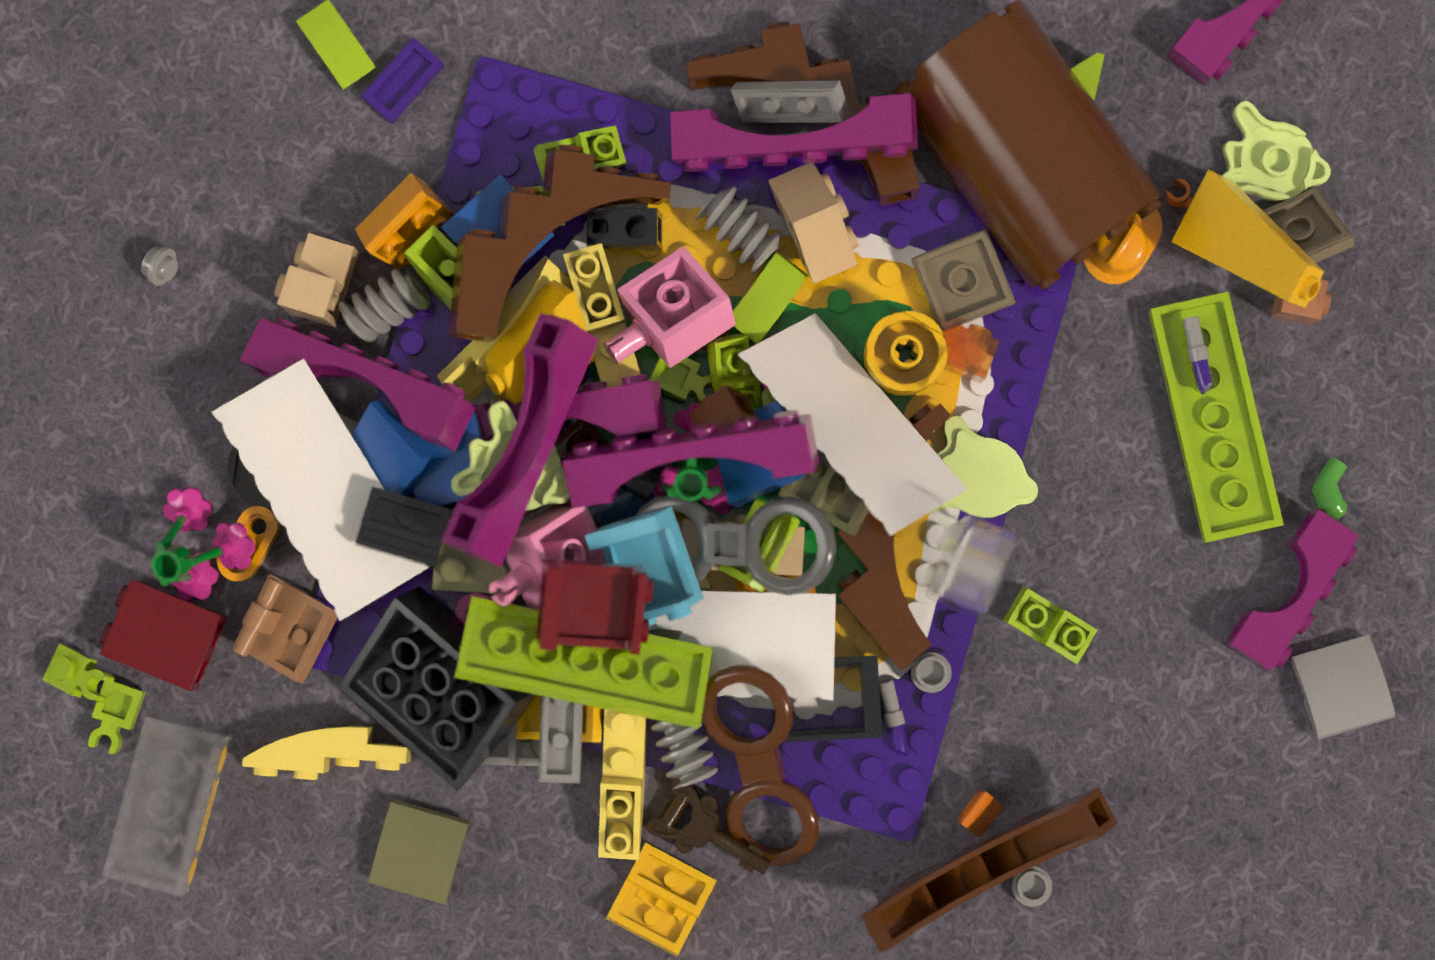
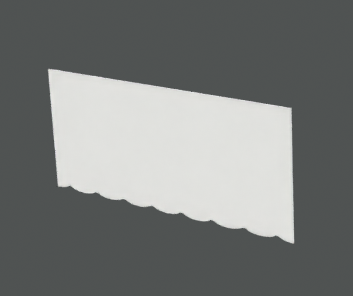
[737,313,968,535]
[212,359,429,621]
[649,591,836,701]

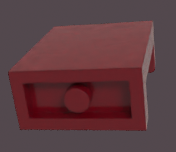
[535,559,653,655]
[100,579,228,691]

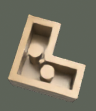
[768,163,859,284]
[275,233,360,328]

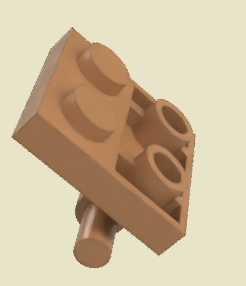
[232,574,338,683]

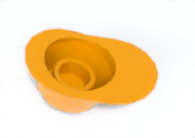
[1083,209,1162,284]

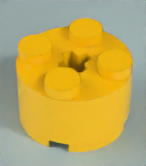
[863,311,947,396]

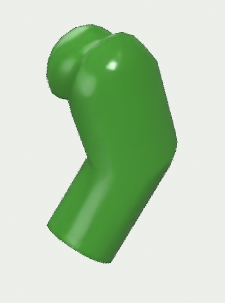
[1312,457,1347,519]

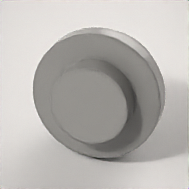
[141,247,178,286]
[911,652,952,693]
[1011,866,1052,907]

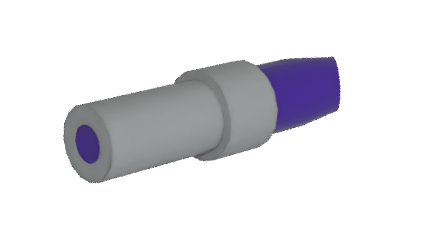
[1182,316,1212,395]
[879,680,908,756]

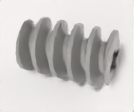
[695,186,783,275]
[338,264,431,342]
[651,721,718,790]

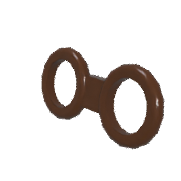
[701,665,819,867]

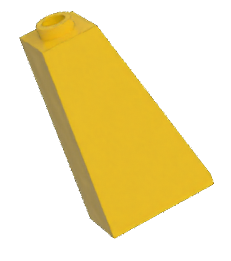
[1171,169,1324,308]

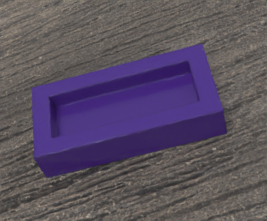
[361,37,444,125]

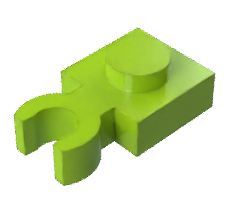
[649,356,713,403]
[42,643,115,702]
[88,680,146,755]

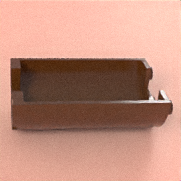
[892,0,1163,291]

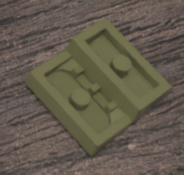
[778,449,869,537]
[368,799,470,905]

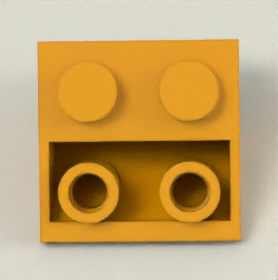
[355,173,455,270]

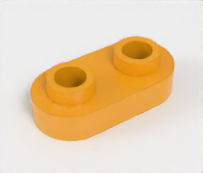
[217,506,280,582]

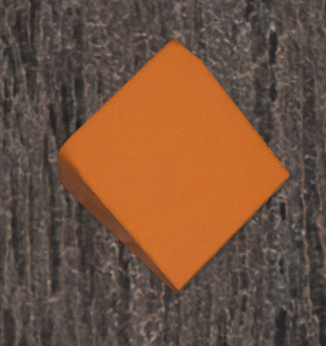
[957,789,1003,837]

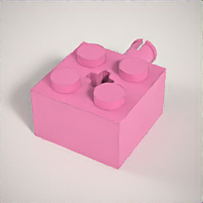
[603,246,736,368]
[489,503,607,610]

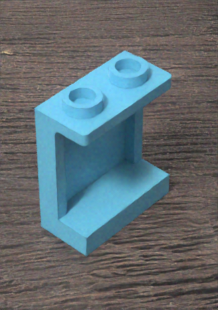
[584,506,703,626]

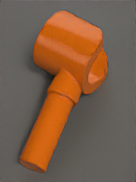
[1166,179,1193,210]

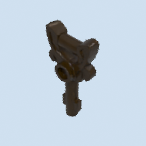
[645,779,772,875]

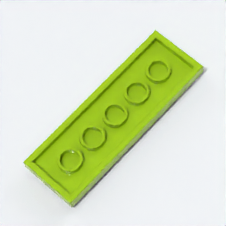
[1148,291,1284,543]
[454,596,713,729]

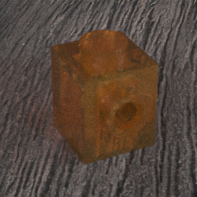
[944,324,999,383]

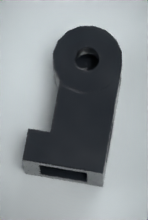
[586,208,663,250]

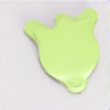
[1222,101,1331,202]
[451,401,570,511]
[929,416,1038,518]

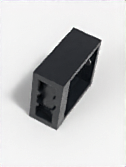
[774,655,882,743]

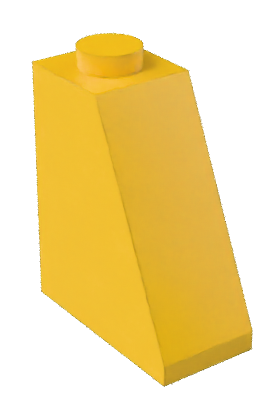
[484,280,596,404]

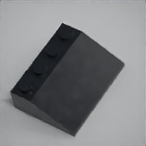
[339,586,536,791]

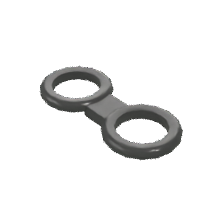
[635,494,836,596]

